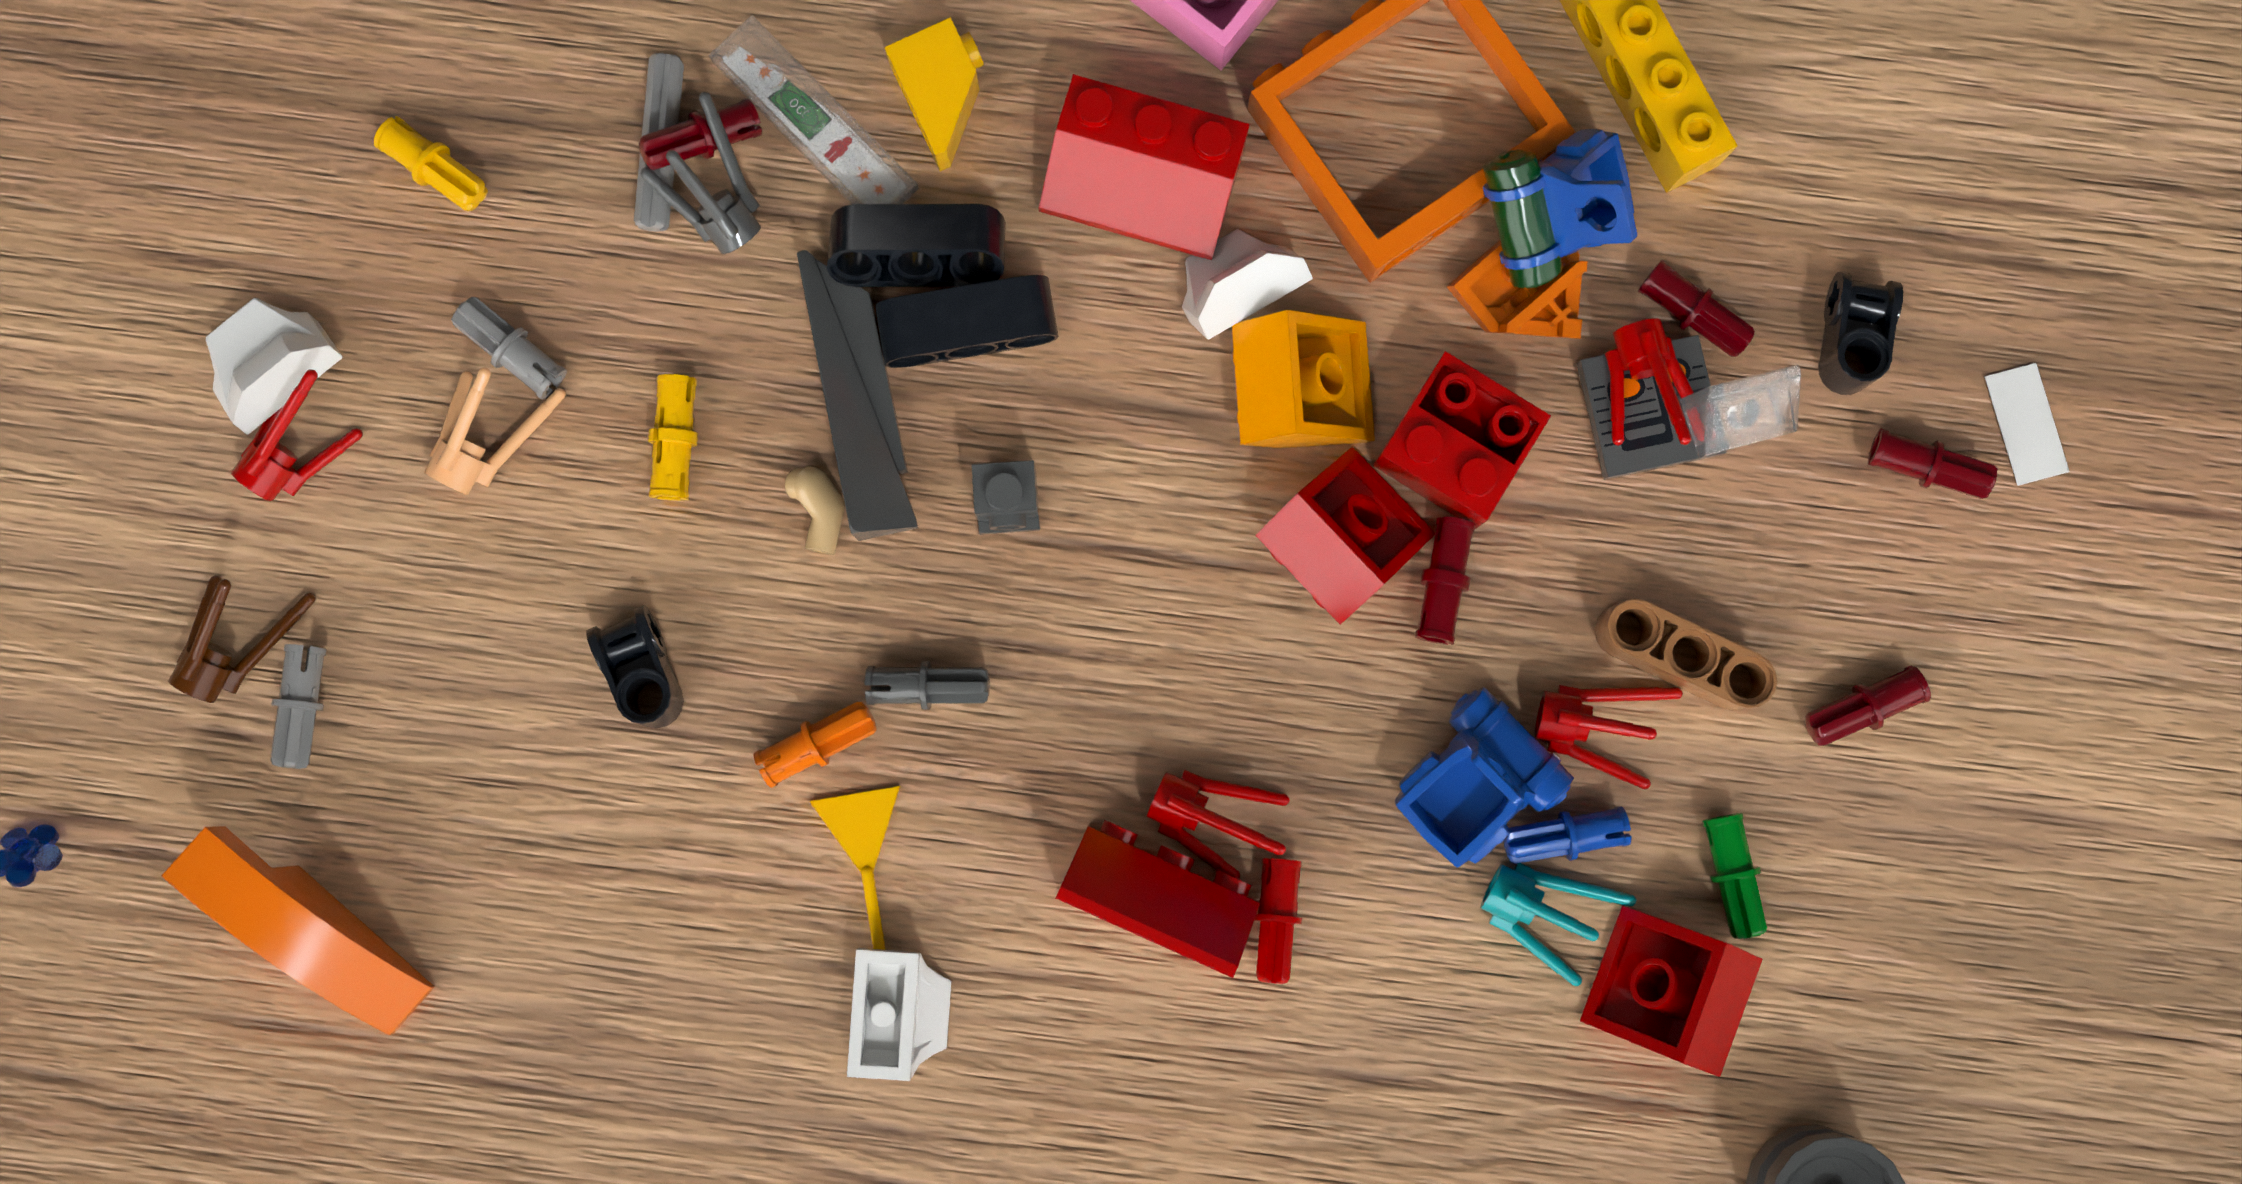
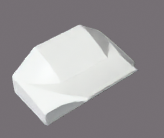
[1182,229,1313,340]
[206,298,343,435]
[847,948,951,1081]

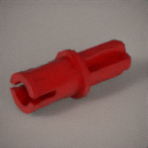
[1254,858,1302,984]

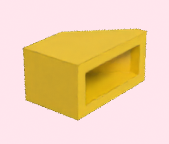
[884,17,984,172]

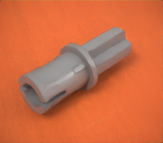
[451,297,567,400]
[270,644,327,769]

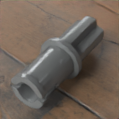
[865,661,990,710]

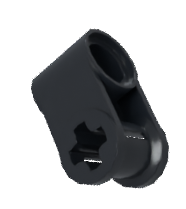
[1818,271,1904,395]
[586,605,684,729]

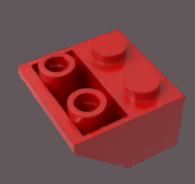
[1373,351,1551,529]

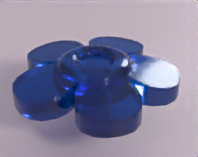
[0,824,63,887]

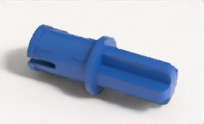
[1504,806,1631,864]

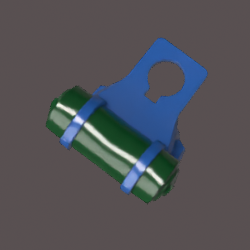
[1483,129,1637,288]

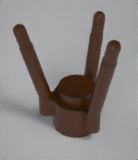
[168,575,316,703]

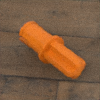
[753,702,877,788]

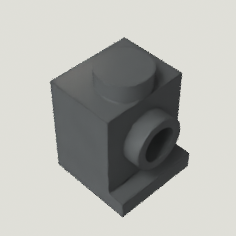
[972,460,1040,535]

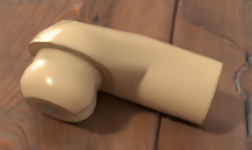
[785,466,845,555]

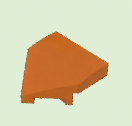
[1447,240,1588,339]

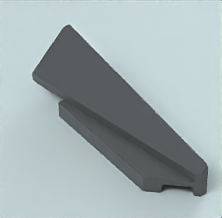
[797,250,918,541]

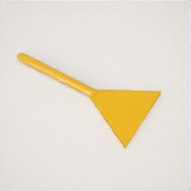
[809,786,900,950]

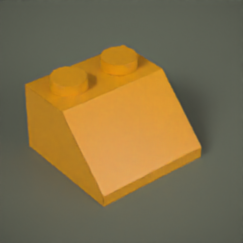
[1232,310,1375,448]

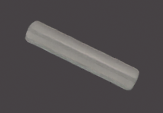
[634,53,684,232]

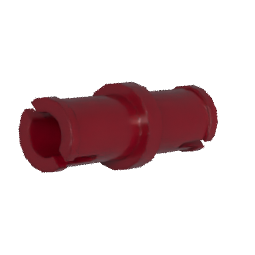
[1415,516,1476,645]

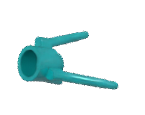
[1480,863,1637,986]

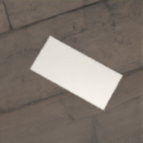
[1984,363,2070,486]

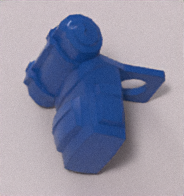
[1395,687,1574,868]

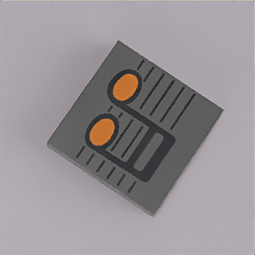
[1577,335,1726,480]

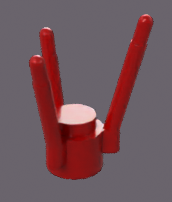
[1605,318,1713,446]
[231,369,363,501]
[1535,685,1683,790]
[1147,770,1290,879]

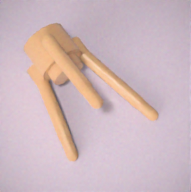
[424,367,566,495]

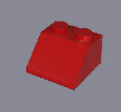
[1255,446,1435,625]
[1580,905,1763,1077]

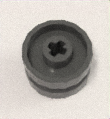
[1746,1124,1905,1184]

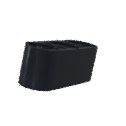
[827,204,1006,287]
[875,275,1059,368]

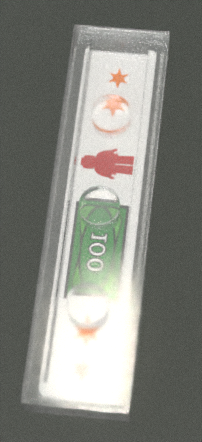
[709,15,919,205]

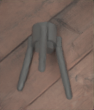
[640,92,761,254]

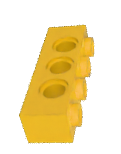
[1559,0,1738,193]

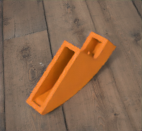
[161,826,435,1035]

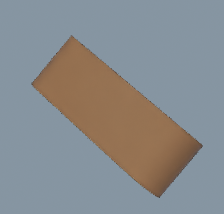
[1595,599,1778,710]

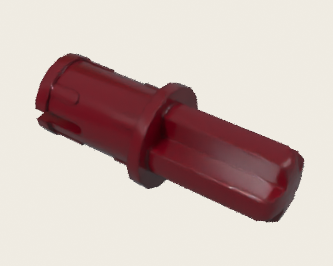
[638,98,762,170]
[1638,259,1755,357]
[1867,428,1998,499]
[1805,665,1931,746]

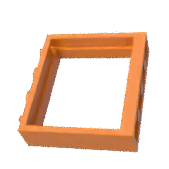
[1247,0,1576,283]

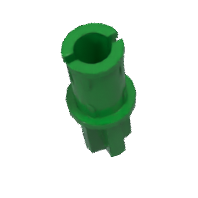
[1702,813,1767,939]

